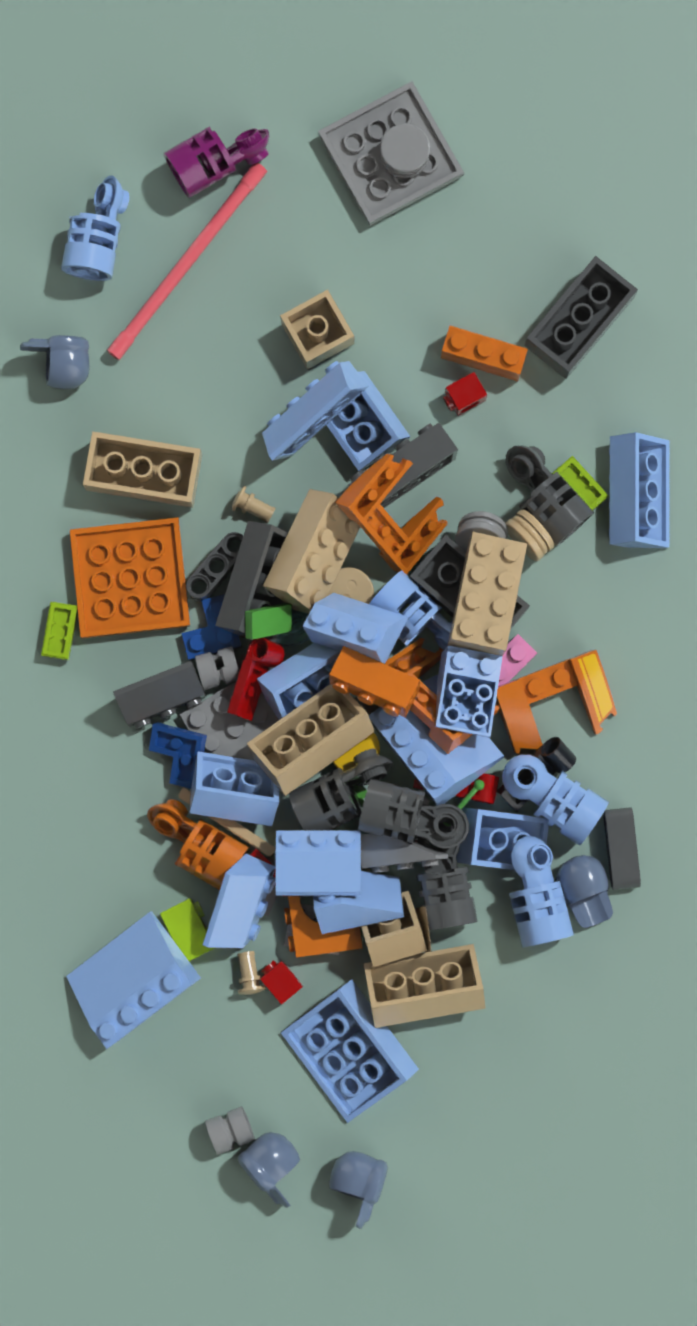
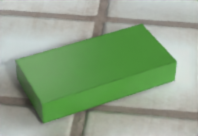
[245,603,292,640]

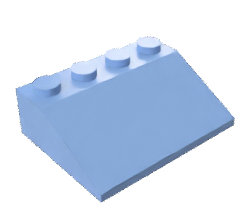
[369,675,504,806]
[66,911,201,1049]
[281,979,419,1123]

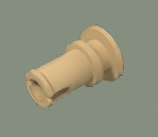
[232,486,276,524]
[237,951,266,995]

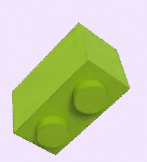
[160,898,215,962]

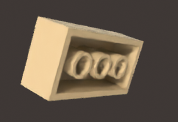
[83,431,202,508]
[263,489,360,614]
[448,532,527,656]
[247,684,375,796]
[363,944,486,1028]

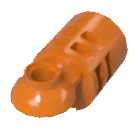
[147,799,249,891]

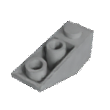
[361,833,448,873]

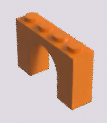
[283,896,362,958]

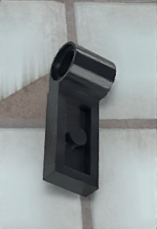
[496,737,576,812]

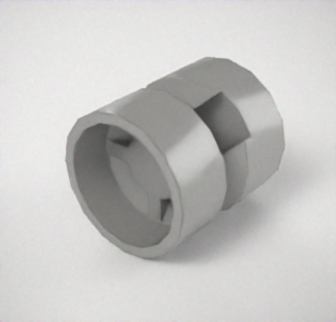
[195,646,239,690]
[205,1106,255,1155]

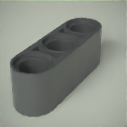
[186,532,243,602]
[603,807,641,890]

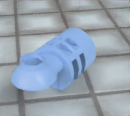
[61,175,129,281]
[369,570,453,650]
[503,755,609,846]
[509,836,574,948]

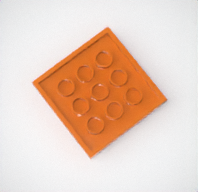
[70,517,190,639]

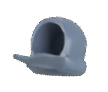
[20,335,90,389]
[555,855,613,928]
[238,1132,300,1208]
[329,1151,388,1229]

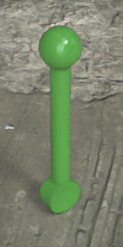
[444,779,485,826]

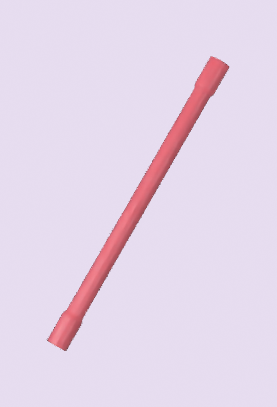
[107,163,267,360]

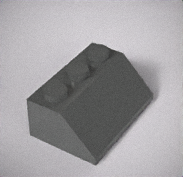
[113,661,206,729]

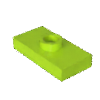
[552,455,609,510]
[41,601,78,660]

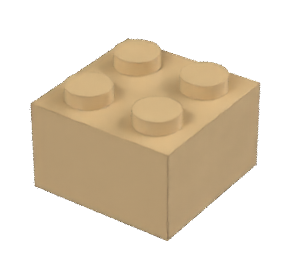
[280,289,354,370]
[361,891,427,967]

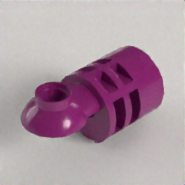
[163,126,269,198]

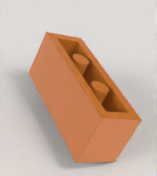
[441,325,528,382]
[329,646,420,718]

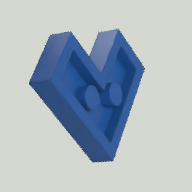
[182,594,242,661]
[149,722,207,789]

